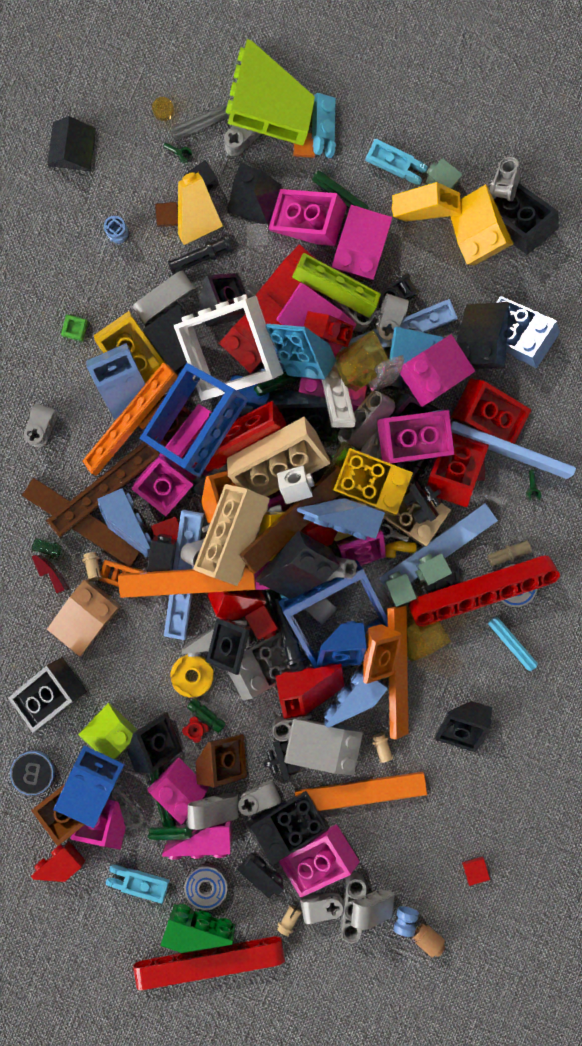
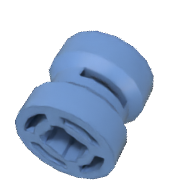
[104,216,129,244]
[393,906,419,937]

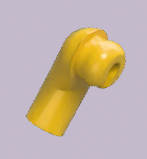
[385,540,417,558]

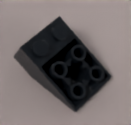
[246,791,328,866]

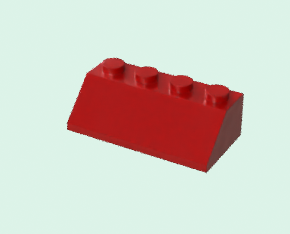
[195,401,286,471]

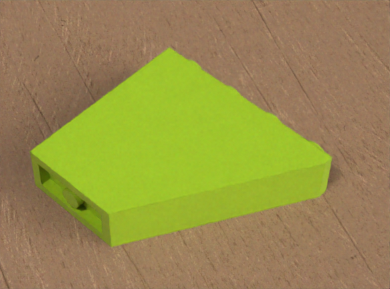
[226,39,315,146]

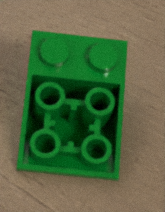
[160,904,236,953]

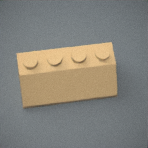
[227,417,330,497]
[193,484,270,586]

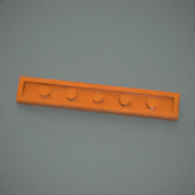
[83,362,178,476]
[118,566,256,598]
[387,605,409,740]
[295,772,427,811]

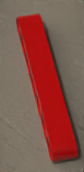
[408,555,560,626]
[133,936,285,990]

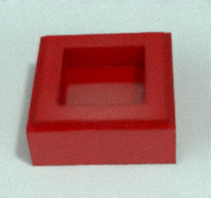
[462,856,490,886]

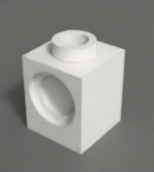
[277,465,314,504]

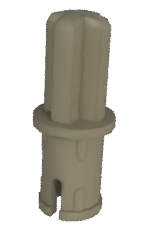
[487,540,532,566]

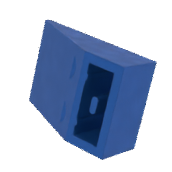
[53,745,124,828]

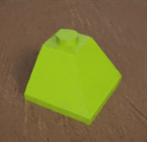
[78,703,137,759]

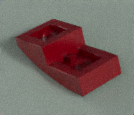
[31,555,69,594]

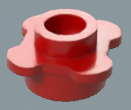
[182,717,208,743]

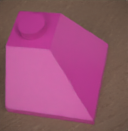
[132,456,194,516]
[71,800,126,850]

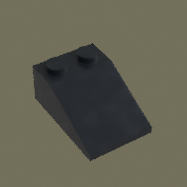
[494,183,559,255]
[456,302,509,369]
[269,390,337,441]
[256,530,340,599]
[8,657,87,733]

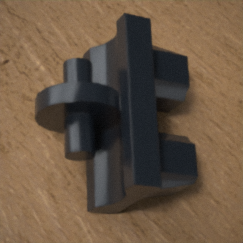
[403,481,442,524]
[263,738,301,781]

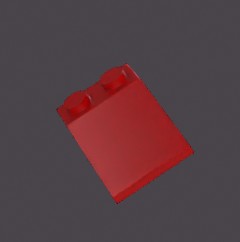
[255,244,319,308]
[219,293,283,373]
[451,378,531,444]
[425,433,489,507]

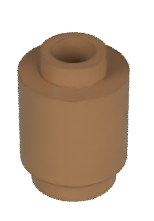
[412,923,445,958]

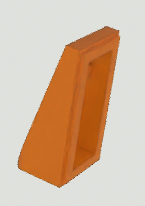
[99,560,147,587]

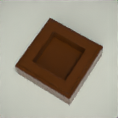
[155,202,178,227]

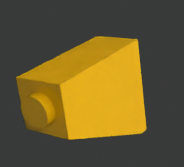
[178,173,223,245]
[392,182,461,222]

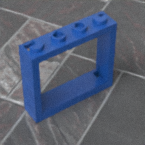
[139,363,249,477]
[279,560,388,669]

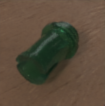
[32,538,62,559]

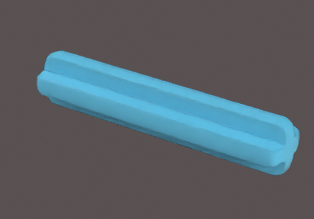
[488,617,538,671]

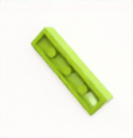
[292,253,381,318]

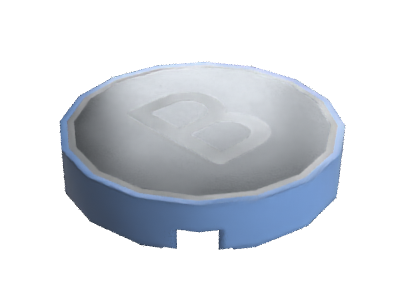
[10,751,55,795]

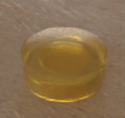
[152,97,174,121]

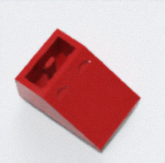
[276,664,344,719]

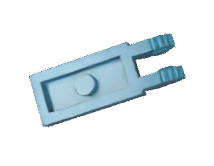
[312,93,336,158]
[365,139,428,185]
[106,864,170,904]

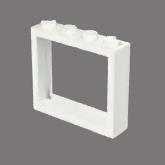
[174,294,283,401]

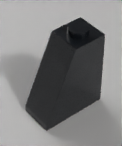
[143,305,187,375]
[147,534,177,596]

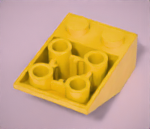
[333,448,413,516]

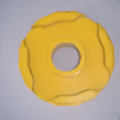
[170,654,214,698]

